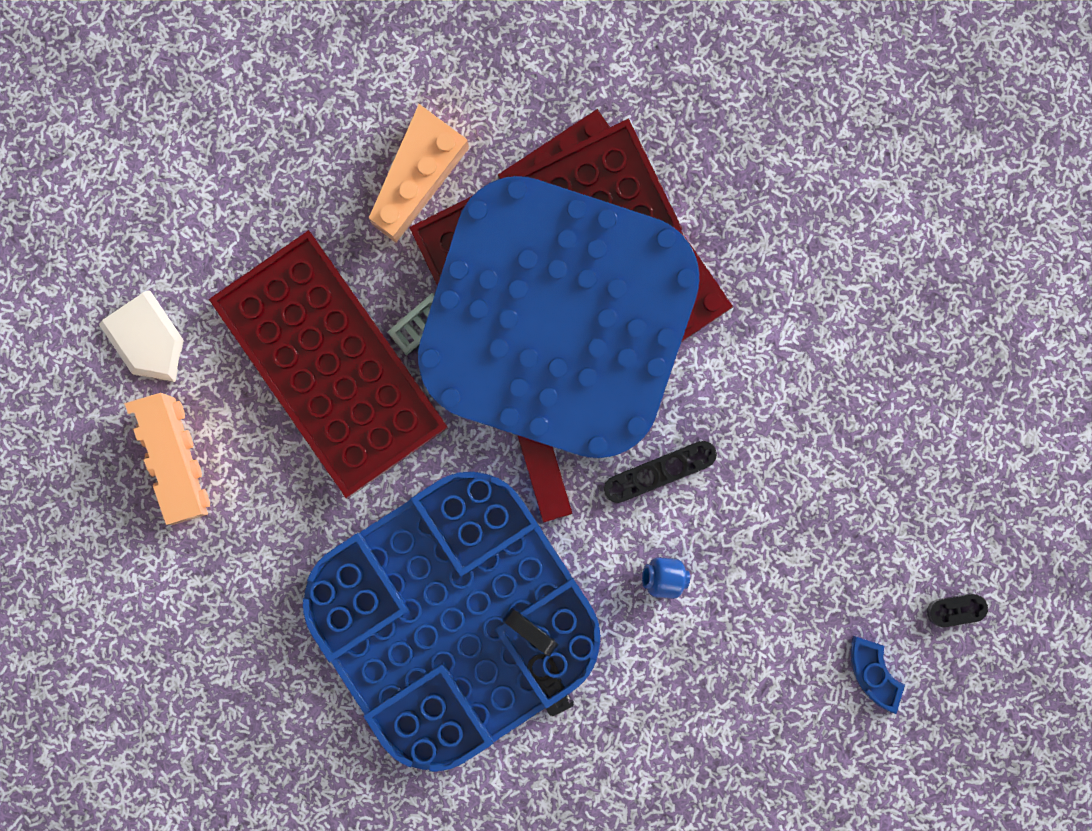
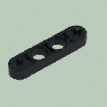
[604,441,717,503]

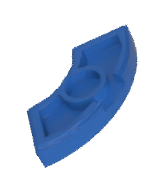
[851,636,905,714]

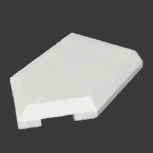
[99,290,184,382]

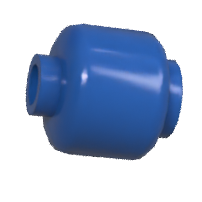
[642,557,690,599]

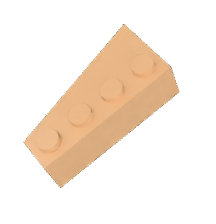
[369,104,469,243]
[124,393,210,525]

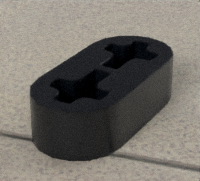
[927,594,988,627]
[502,608,559,657]

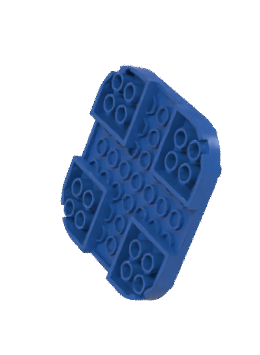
[418,176,699,458]
[303,472,601,772]

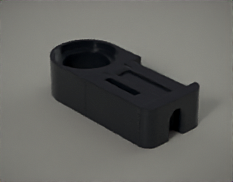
[528,654,574,716]

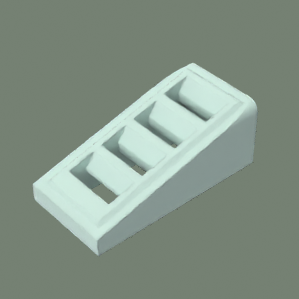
[387,293,435,355]

